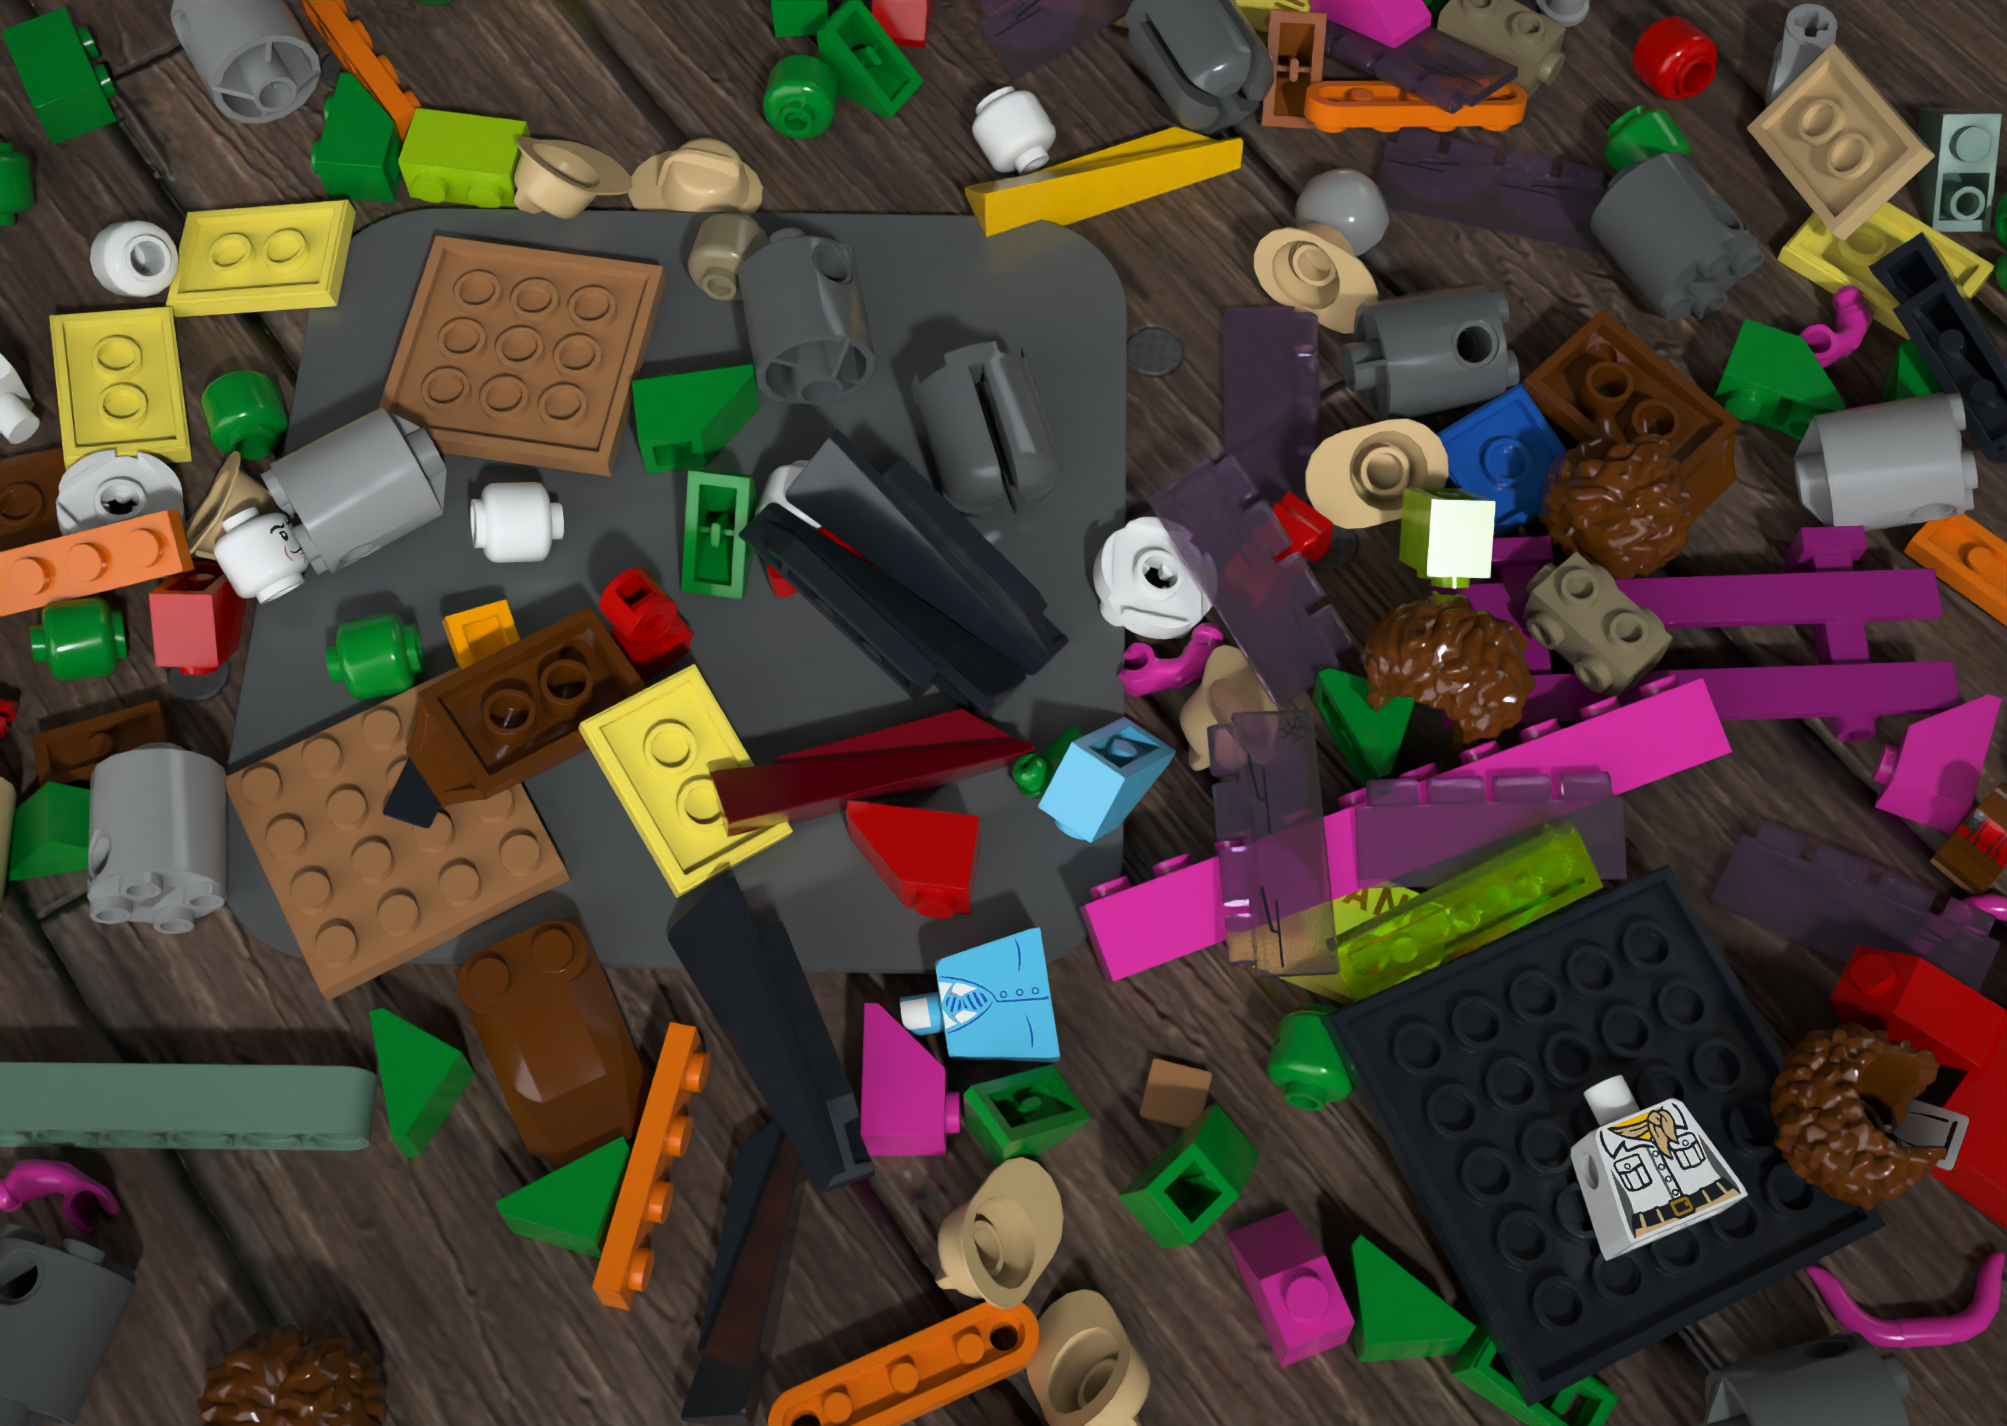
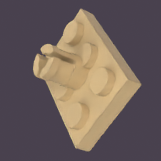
[1747,43,1935,242]

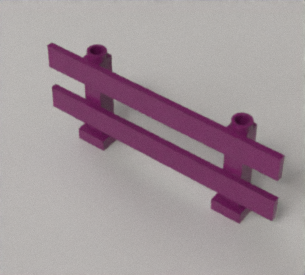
[1428,525,1961,745]

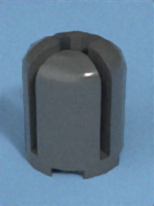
[1124,0,1274,133]
[910,341,1061,520]

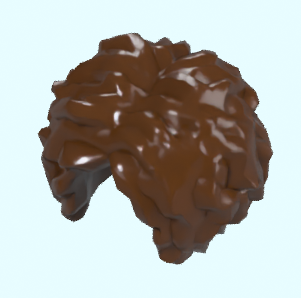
[1538,434,1694,580]
[1364,591,1536,753]
[1770,1023,1947,1210]
[197,1324,389,1426]

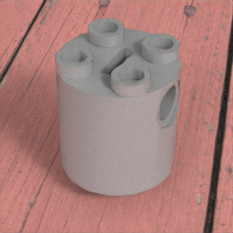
[170,0,321,123]
[1793,392,1978,532]
[261,406,447,575]
[87,742,227,934]

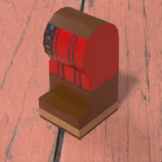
[1929,781,2007,896]

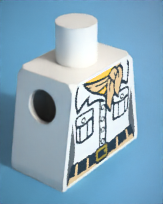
[1571,1075,1748,1261]

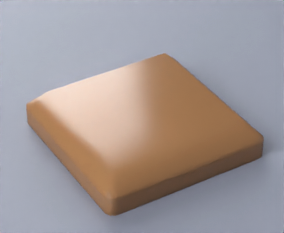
[1140,1059,1212,1128]

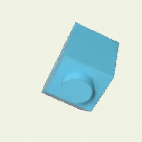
[1038,717,1176,843]

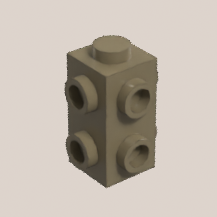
[1432,0,1566,101]
[1521,552,1673,701]

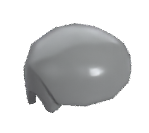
[1295,168,1389,256]

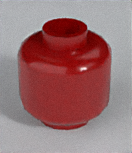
[1631,15,1718,101]

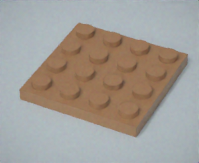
[378,235,666,477]
[226,666,570,1001]

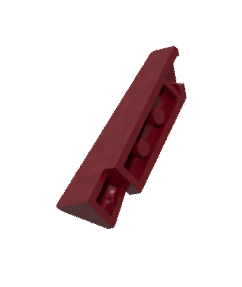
[710,709,1035,837]

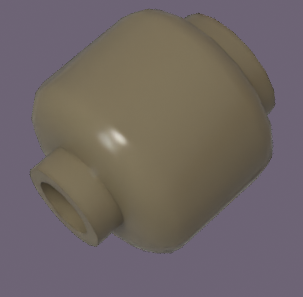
[688,212,769,301]

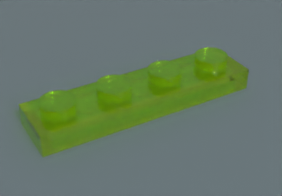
[1324,821,1604,1002]

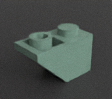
[1916,107,2002,232]

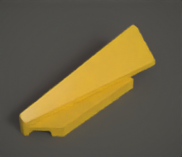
[965,126,1243,237]

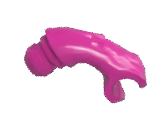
[1799,286,1874,368]
[1118,623,1223,698]
[0,1158,120,1234]

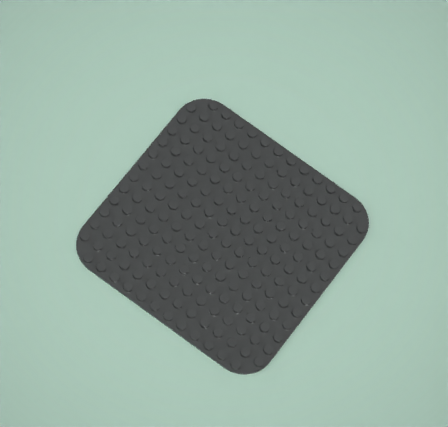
[226,208,1127,974]

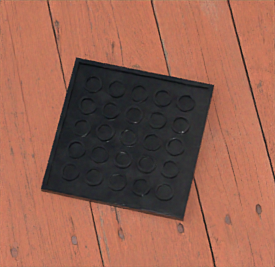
[1321,864,1886,1407]

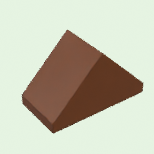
[1261,10,1327,129]

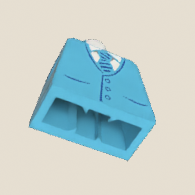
[900,927,1060,1063]

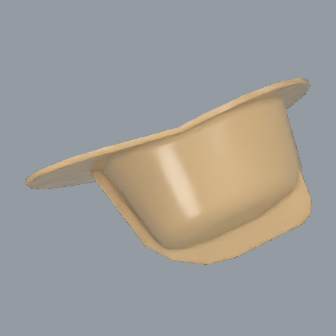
[514,136,633,220]
[628,138,763,213]
[1254,223,1379,334]
[1305,419,1449,529]
[163,451,280,579]
[1179,645,1278,772]
[935,1157,1064,1310]
[1026,1289,1151,1426]

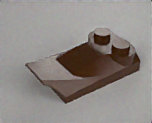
[1522,309,1741,520]
[406,605,647,808]
[453,916,651,1168]

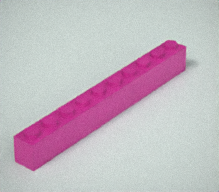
[1079,674,1732,983]

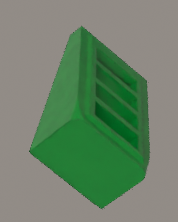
[1450,1320,1619,1426]

